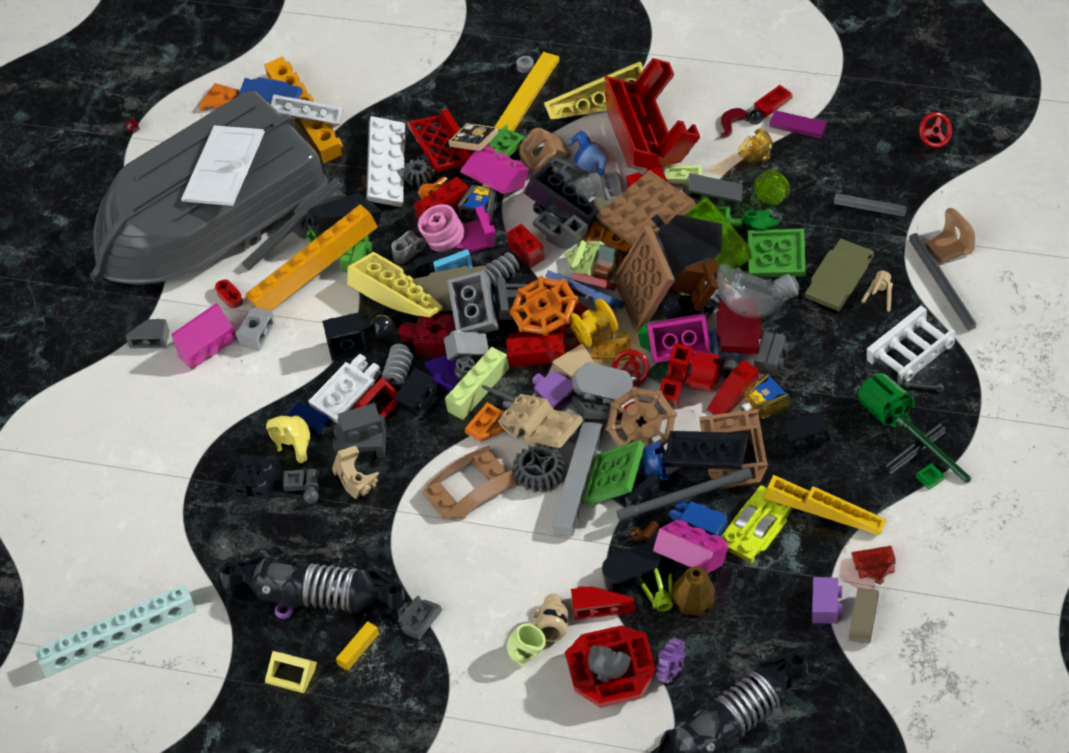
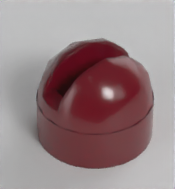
[125,117,140,133]

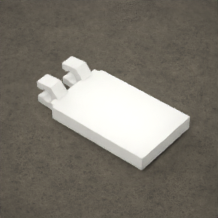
[308,354,382,423]

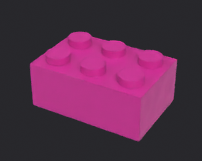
[653,520,729,574]

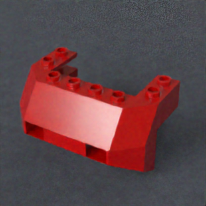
[604,58,700,170]

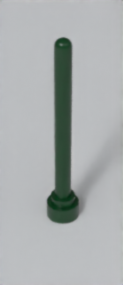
[895,412,971,483]

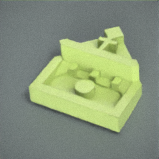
[564,239,605,277]

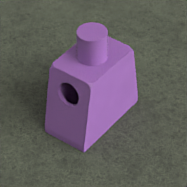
[532,372,580,411]

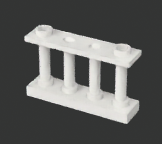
[867,306,955,386]

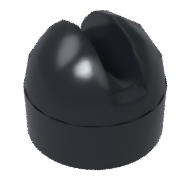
[748,109,763,125]

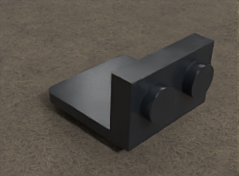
[611,471,660,508]

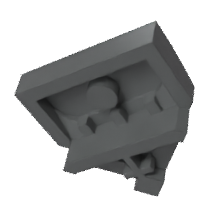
[397,595,442,640]

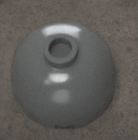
[588,645,631,682]

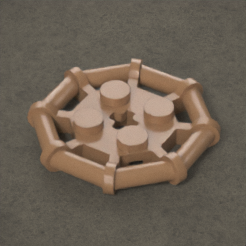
[605,386,677,447]

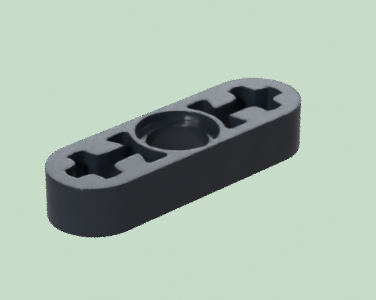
[413,248,464,275]

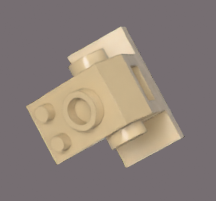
[332,445,379,499]

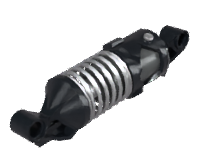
[219,555,405,614]
[650,651,809,753]

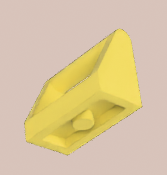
[265,651,317,693]

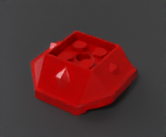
[565,625,656,708]

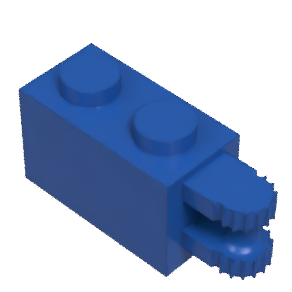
[669,501,728,537]

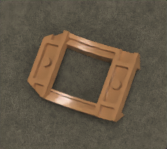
[699,409,768,489]
[422,445,516,520]

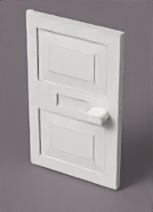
[181,125,265,206]

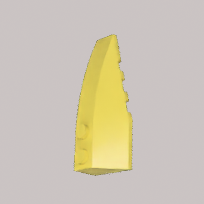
[544,62,644,120]
[347,252,442,317]

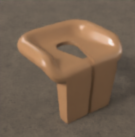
[519,128,571,174]
[926,208,975,263]

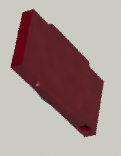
[716,300,762,354]

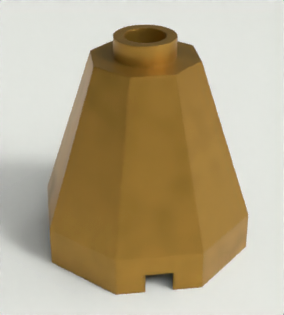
[672,566,715,616]

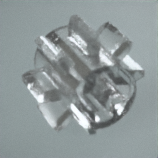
[576,178,596,200]

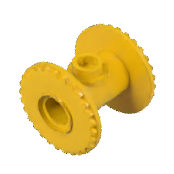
[570,299,618,348]

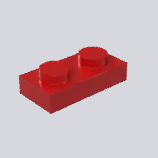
[754,85,792,117]

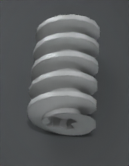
[486,252,520,285]
[381,344,413,386]

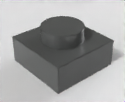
[283,470,305,491]

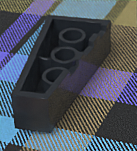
[524,163,598,230]

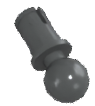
[303,469,319,504]

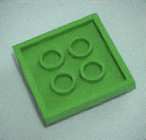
[748,229,806,278]
[582,440,645,506]

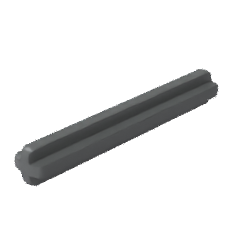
[834,193,907,217]

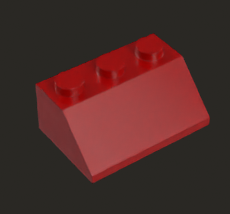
[507,328,567,367]

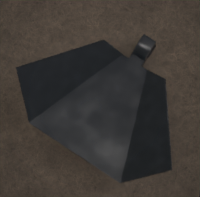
[651,214,722,288]

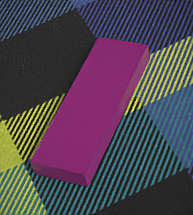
[769,110,826,139]

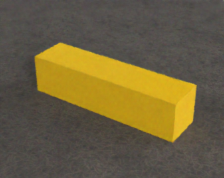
[336,622,379,671]

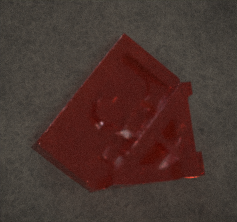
[851,546,896,585]

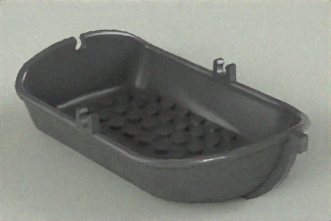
[90,91,328,285]

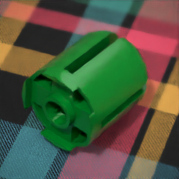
[858,373,915,428]

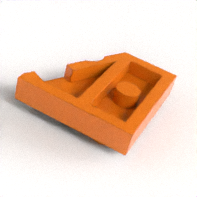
[199,83,240,111]
[465,402,505,443]

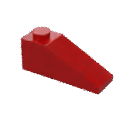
[707,360,759,415]
[571,586,636,620]

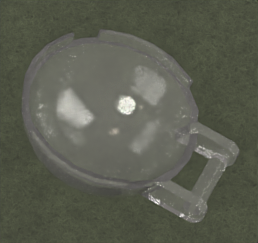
[717,263,791,318]

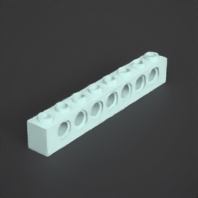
[34,584,196,678]

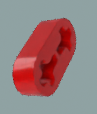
[215,279,243,309]

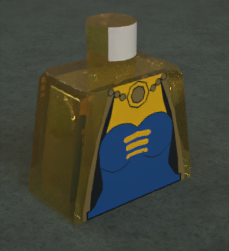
[740,373,790,419]

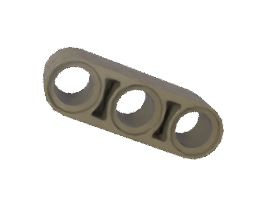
[849,588,879,643]

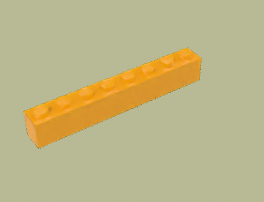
[245,205,377,311]

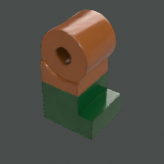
[594,244,621,281]

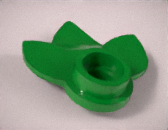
[742,210,779,230]

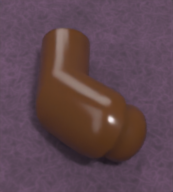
[630,521,659,541]

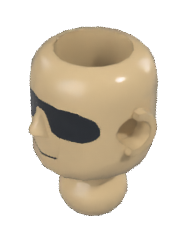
[532,594,568,642]

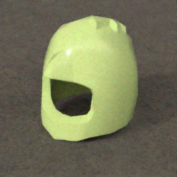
[506,623,546,666]

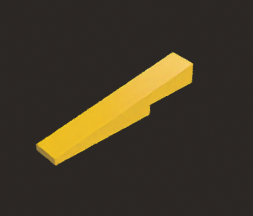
[763,475,886,536]

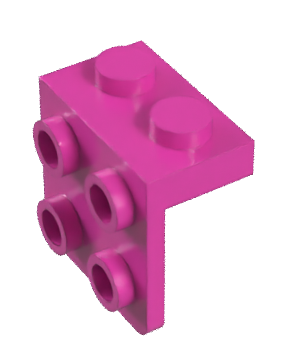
[456,206,496,253]

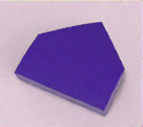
[425,355,465,392]

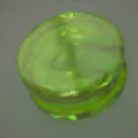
[754,169,790,205]

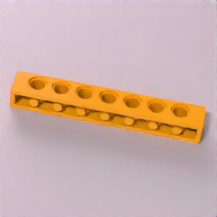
[264,56,343,163]

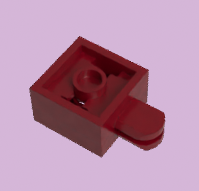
[399,314,456,358]

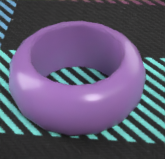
[275,603,293,619]

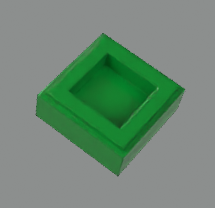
[916,463,945,490]

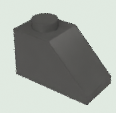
[126,319,169,348]

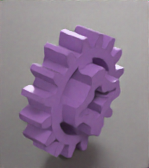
[656,638,686,684]

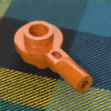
[418,176,448,199]

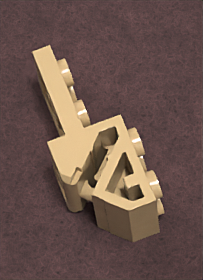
[498,394,583,448]

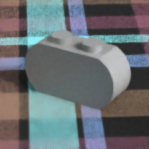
[572,362,633,405]

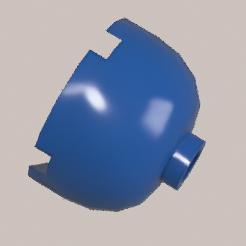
[638,442,670,482]

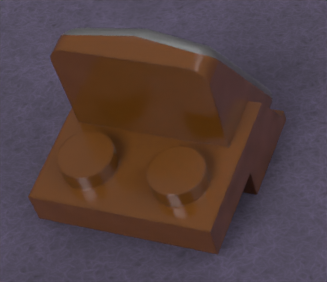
[672,258,720,311]

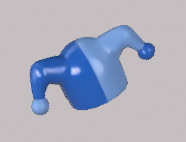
[567,131,608,176]

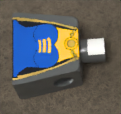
[458,184,497,224]

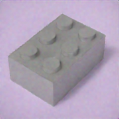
[447,271,499,333]

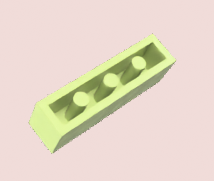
[445,347,509,420]

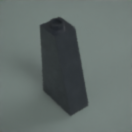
[306,193,382,233]

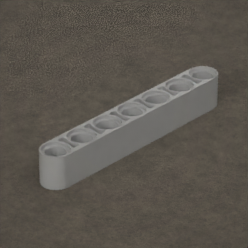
[552,421,604,536]

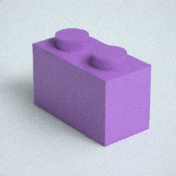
[812,577,842,624]

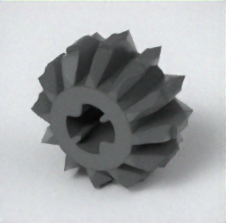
[403,158,434,188]

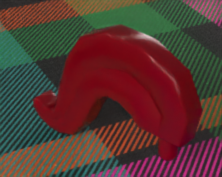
[721,108,748,138]

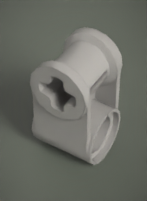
[391,230,426,264]

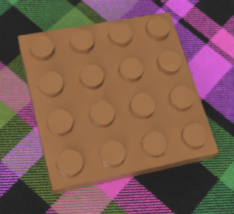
[595,170,696,245]
[613,225,674,332]

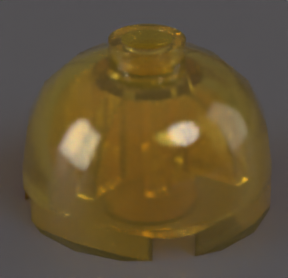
[738,128,773,163]

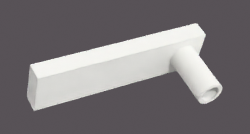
[271,94,343,126]

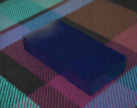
[287,401,330,434]

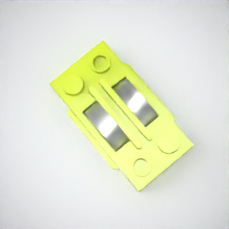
[721,485,793,563]

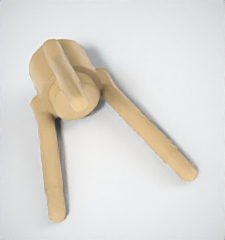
[861,271,893,312]

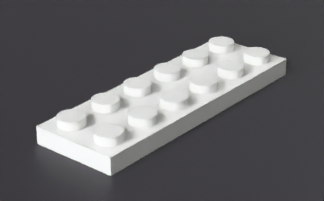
[366,116,405,207]

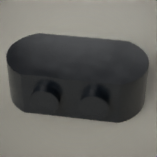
[602,544,662,594]

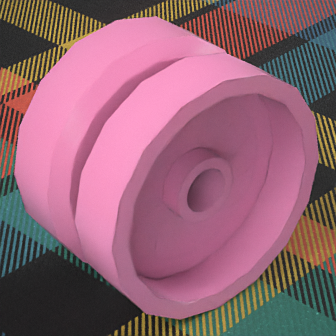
[418,204,465,252]

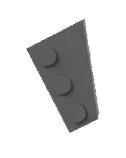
[682,173,743,213]

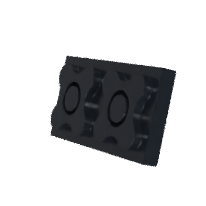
[663,431,748,470]

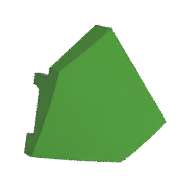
[487,125,525,158]

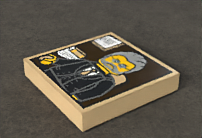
[449,123,498,151]

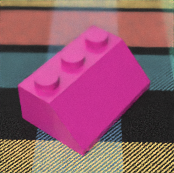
[461,146,529,194]
[171,303,236,370]
[646,314,711,363]

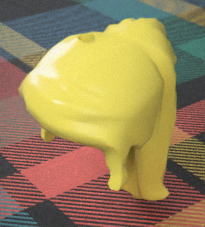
[266,416,310,463]

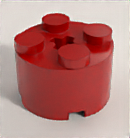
[686,351,721,393]

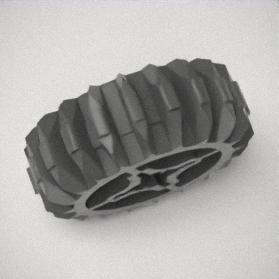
[512,443,566,493]

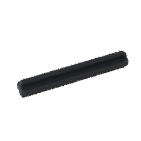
[884,423,946,474]

